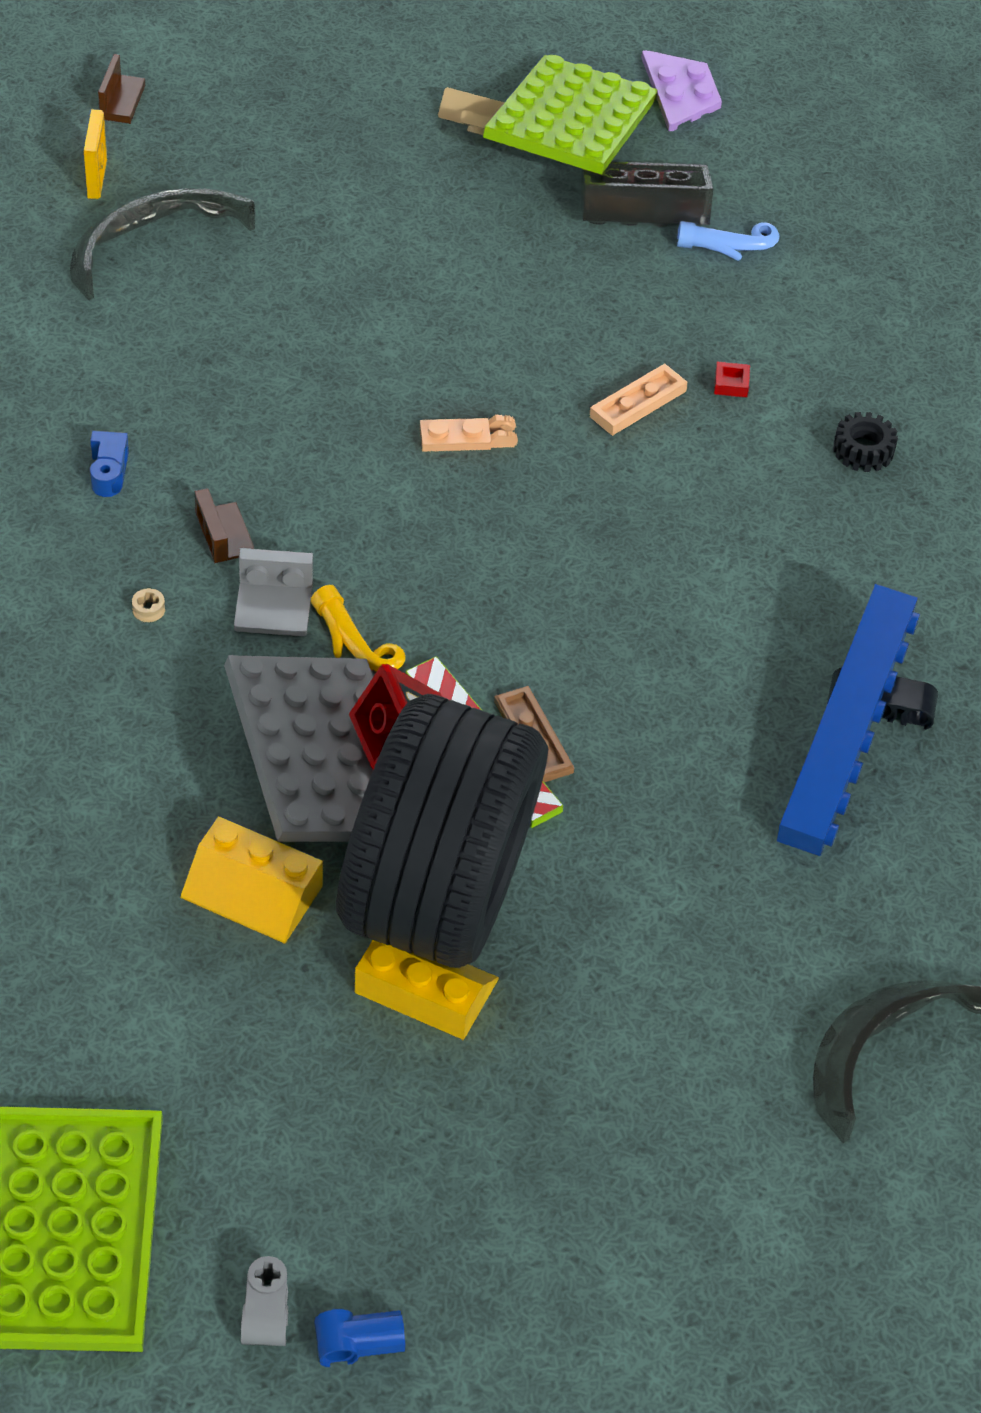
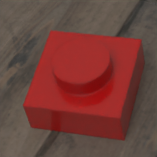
[714,362,750,398]

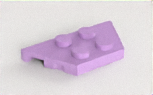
[642,50,722,131]

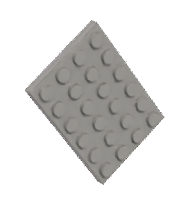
[224,655,373,842]

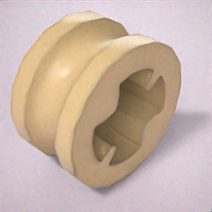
[132,588,165,622]

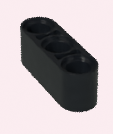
[827,667,938,730]

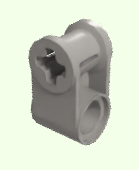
[241,1256,288,1346]

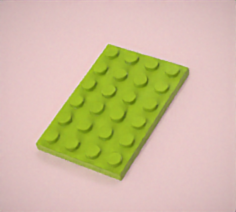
[483,55,658,175]
[0,1107,163,1352]

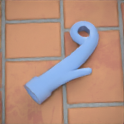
[677,221,780,261]

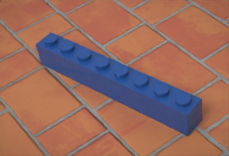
[777,584,920,856]

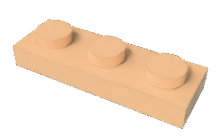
[589,363,688,436]

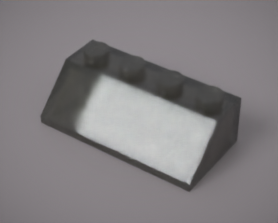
[581,161,713,227]

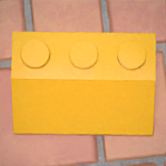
[181,816,323,944]
[355,940,499,1040]

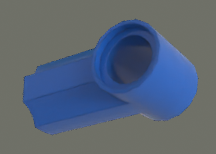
[314,1309,405,1367]

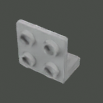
[234,548,313,636]

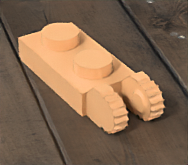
[420,415,518,452]

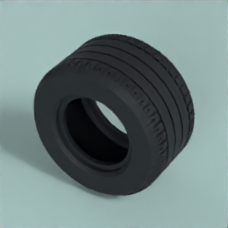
[336,694,548,968]

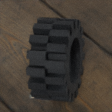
[833,412,898,472]

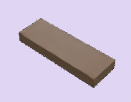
[494,686,574,782]

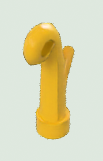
[310,585,406,671]

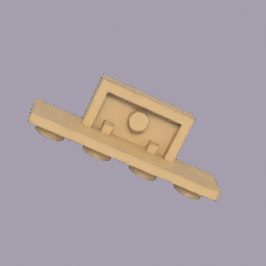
[438,87,505,135]

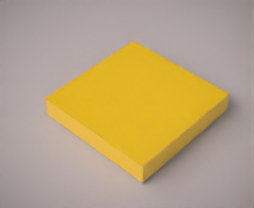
[84,109,107,199]

